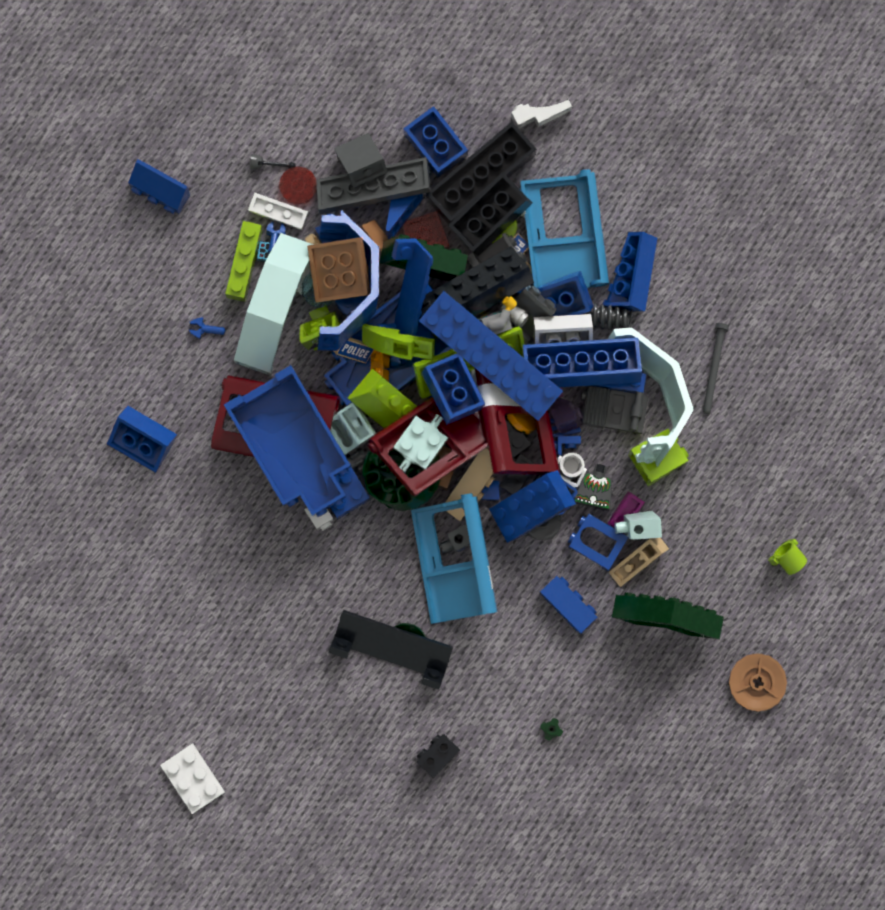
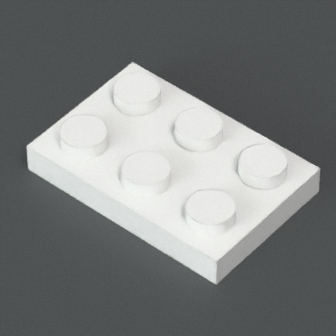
[160,743,225,814]

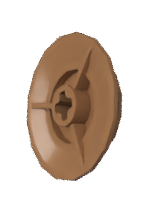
[729,653,787,712]

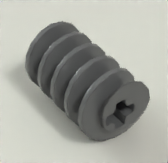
[592,303,632,330]

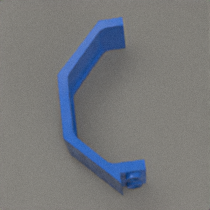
[318,210,379,351]

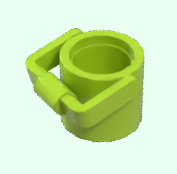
[768,539,807,575]

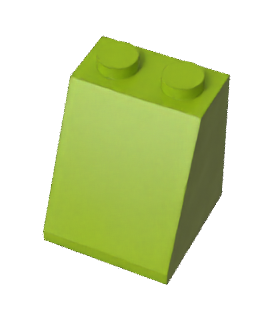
[628,429,689,487]

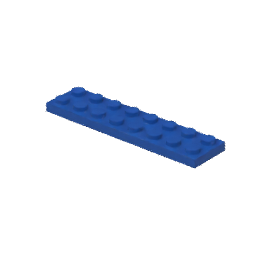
[419,291,563,421]

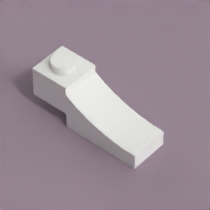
[511,100,572,129]

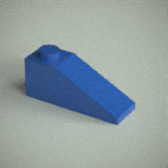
[386,194,423,240]

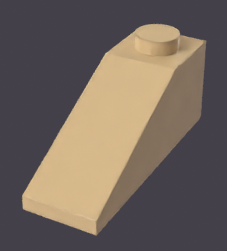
[609,538,669,587]

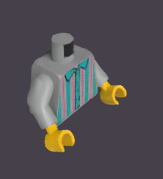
[475,296,517,334]

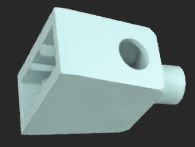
[614,511,662,540]

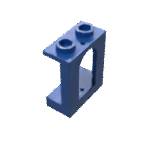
[568,514,628,572]

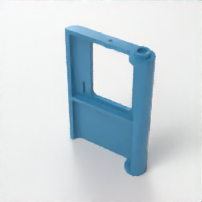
[520,169,609,288]
[411,493,497,624]

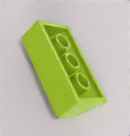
[348,369,417,428]

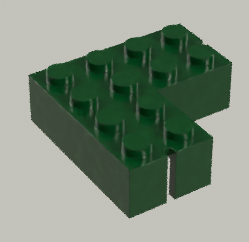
[612,592,724,640]

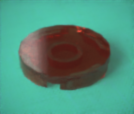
[279,166,317,205]

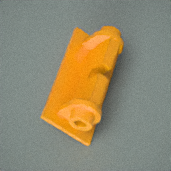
[370,350,390,382]

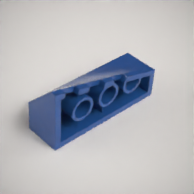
[603,232,658,312]

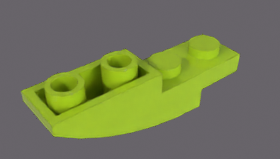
[362,324,435,360]

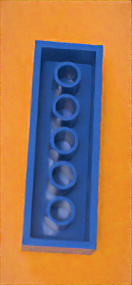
[523,338,642,387]

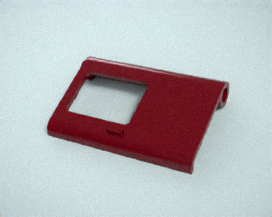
[211,375,340,457]

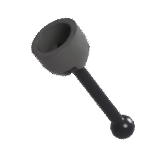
[250,154,296,170]

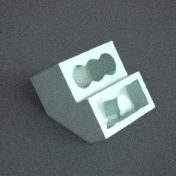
[331,403,376,455]

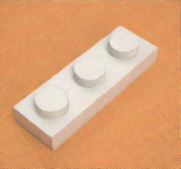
[248,193,308,230]

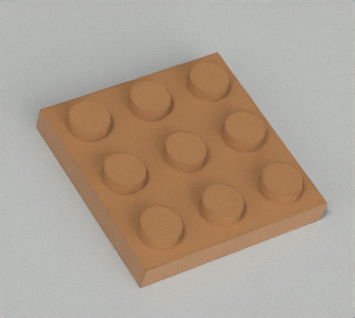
[307,237,371,303]

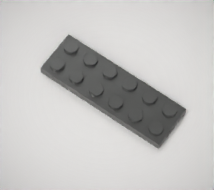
[316,157,431,214]

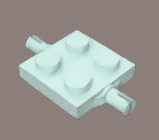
[394,414,448,472]

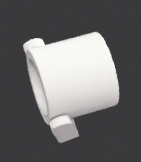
[558,453,587,487]

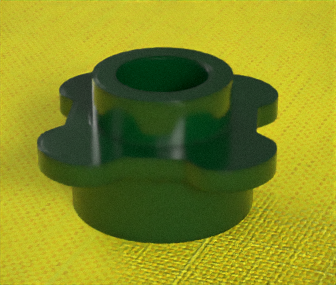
[540,718,563,741]

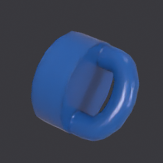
[390,356,408,367]

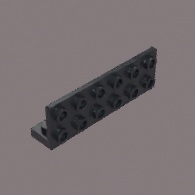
[328,610,453,690]

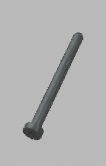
[703,323,729,414]

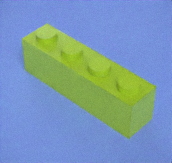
[225,221,263,302]

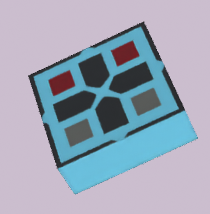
[257,241,270,261]

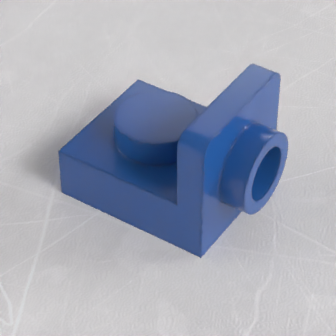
[554,436,581,457]

